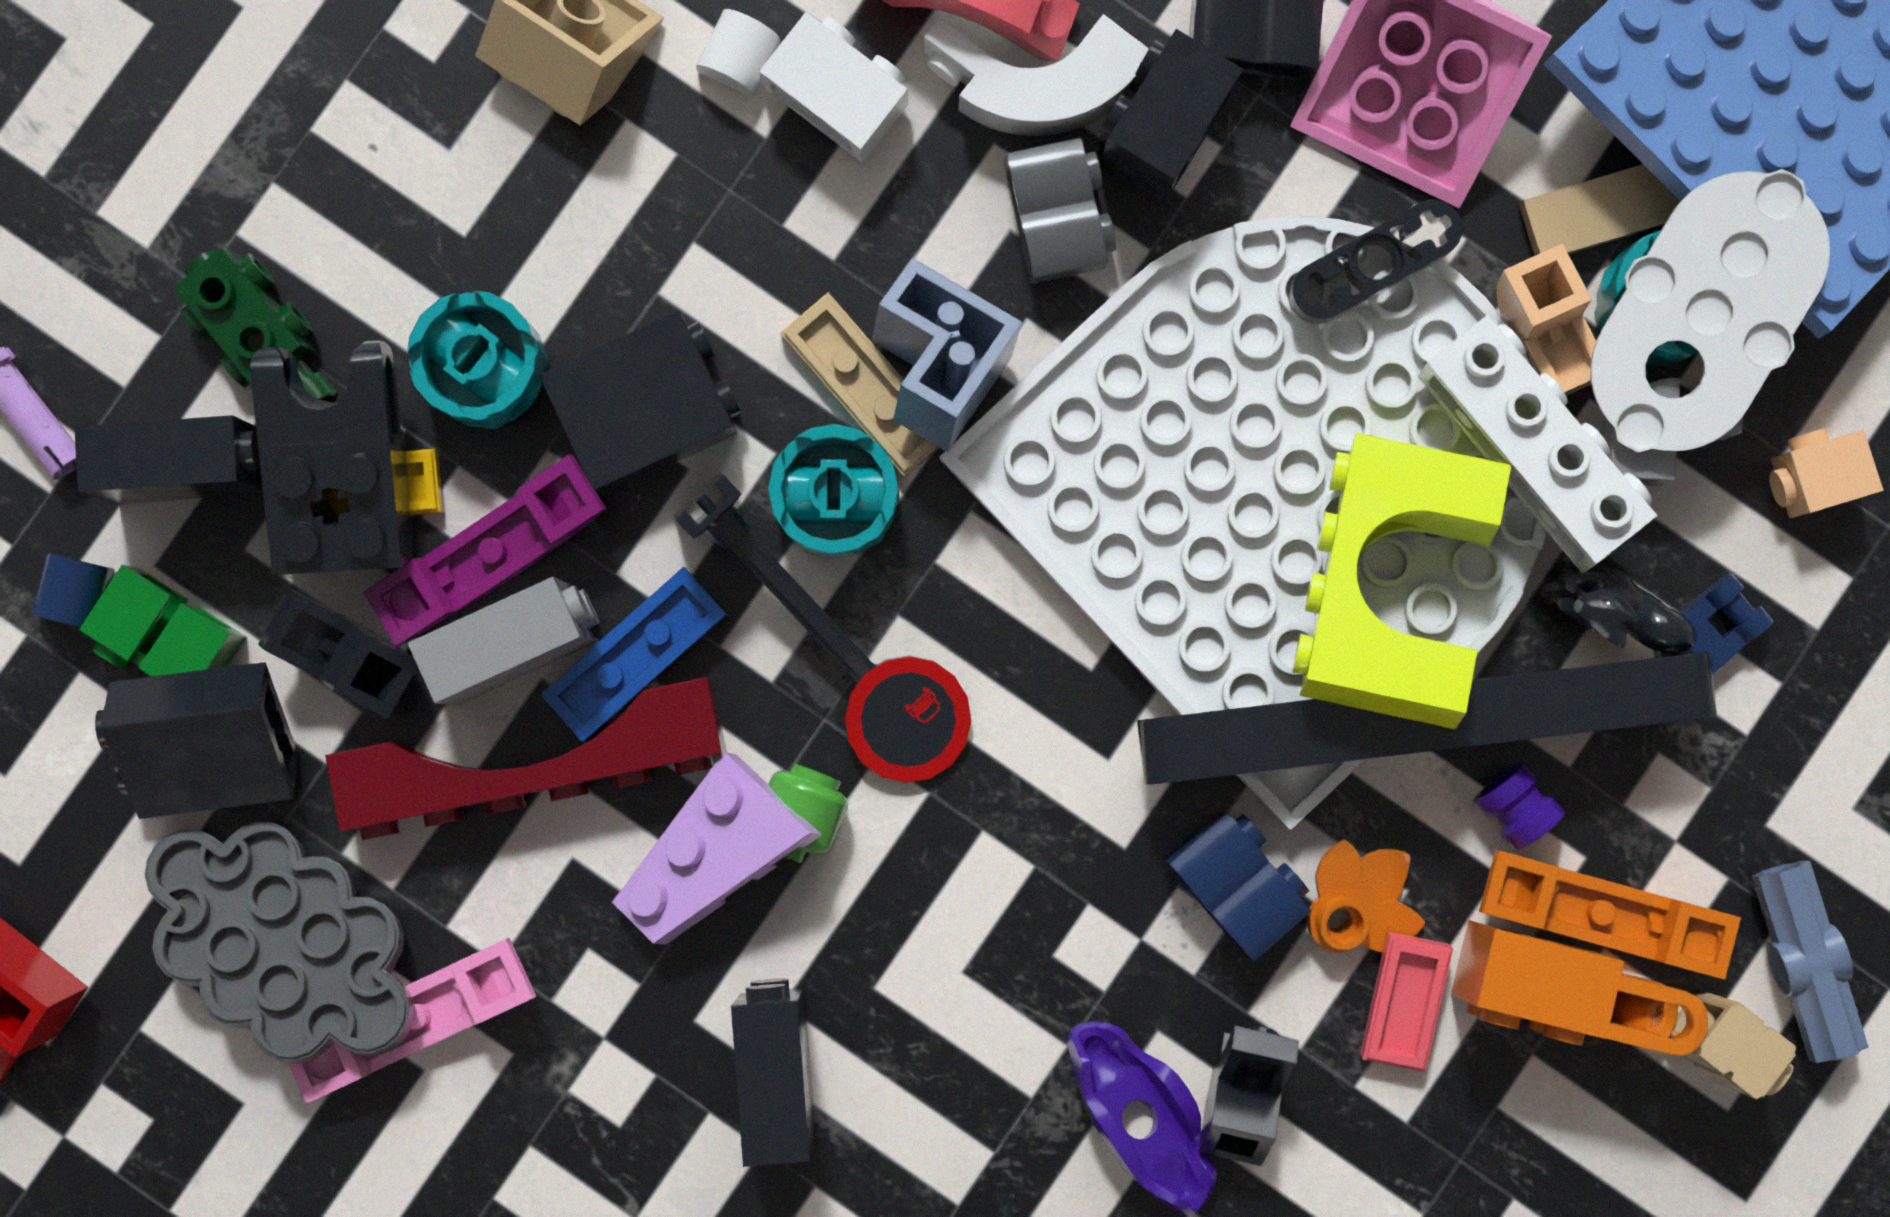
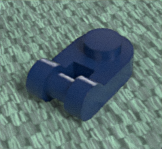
[1654,572,1774,674]

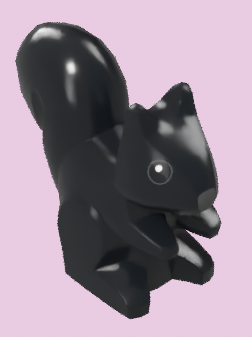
[1540,550,1697,654]

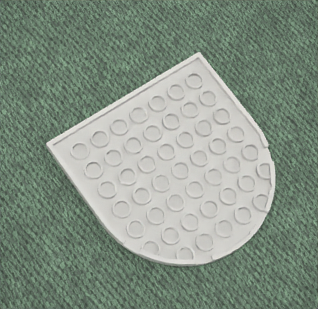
[940,216,1547,830]

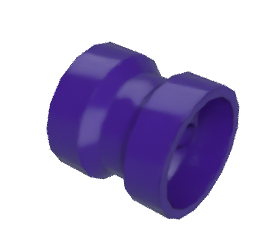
[1473,762,1565,851]

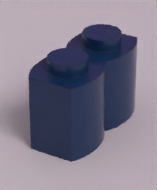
[1164,812,1312,962]

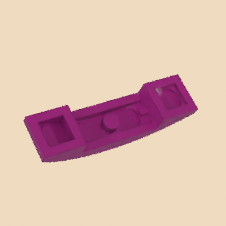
[363,455,606,646]

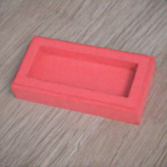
[1360,931,1453,1072]

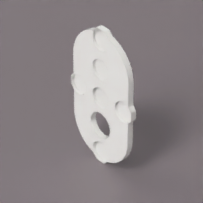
[1590,169,1830,453]

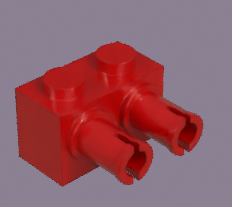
[0,918,88,1086]

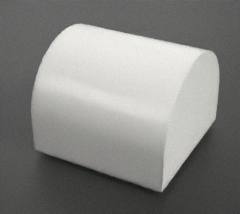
[696,9,781,98]

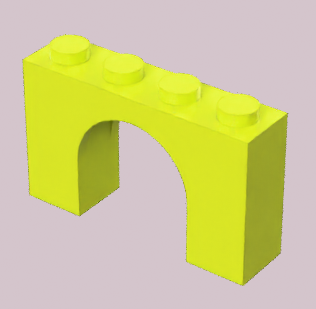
[1292,433,1511,729]

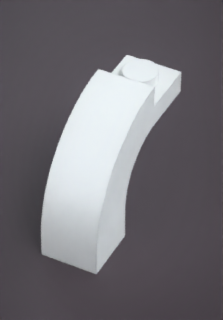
[924,14,1149,136]

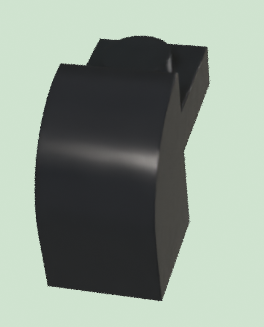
[258,589,418,719]
[1199,1026,1299,1166]

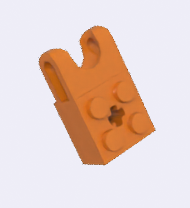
[1451,920,1708,1055]

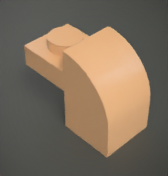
[1496,244,1596,396]

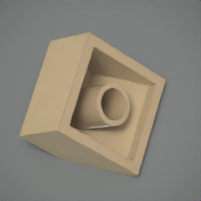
[475,0,664,126]

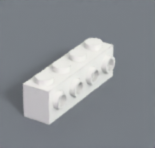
[1418,315,1658,573]

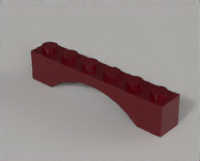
[325,677,727,840]

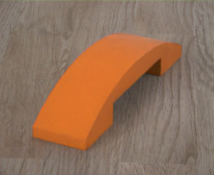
[1479,849,1741,980]

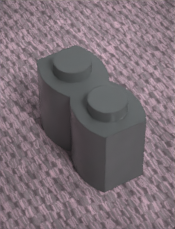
[1004,138,1116,285]

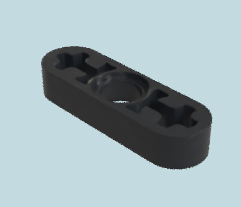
[1288,200,1462,324]

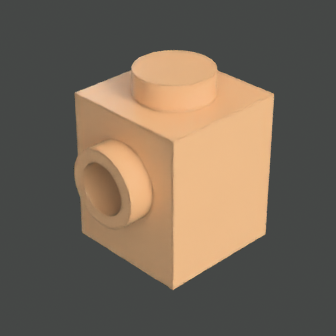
[1769,428,1884,518]

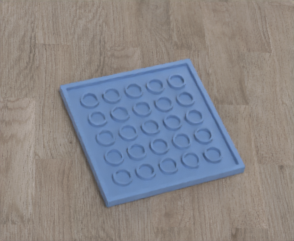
[1543,0,1890,339]

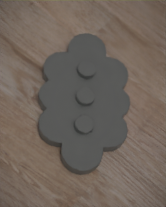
[145,822,414,1064]

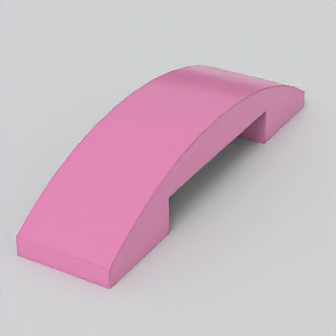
[288,937,536,1104]

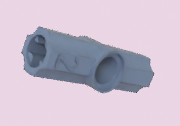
[1752,861,1869,1063]

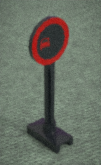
[674,473,972,783]

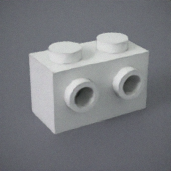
[759,11,909,163]

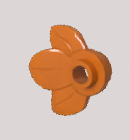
[1307,839,1425,953]

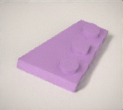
[612,752,822,944]

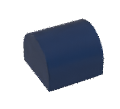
[31,553,115,627]

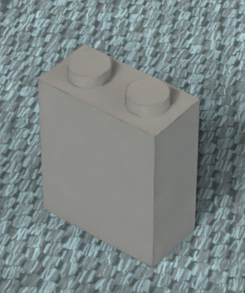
[408,577,599,705]

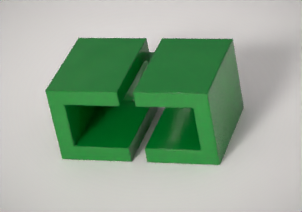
[79,565,246,677]

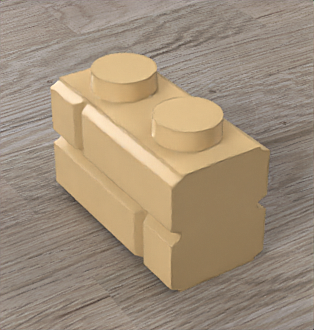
[1668,991,1796,1099]

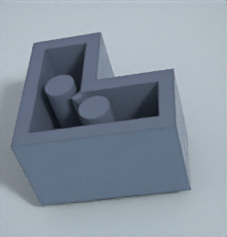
[872,258,1022,452]

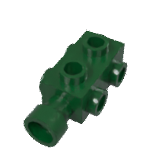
[173,247,338,403]

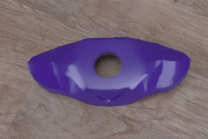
[1067,1022,1217,1217]

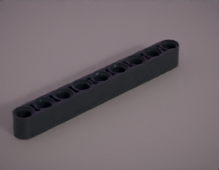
[1137,652,1717,785]

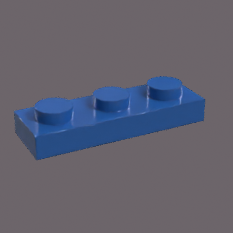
[540,566,728,742]

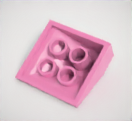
[1290,0,1552,208]

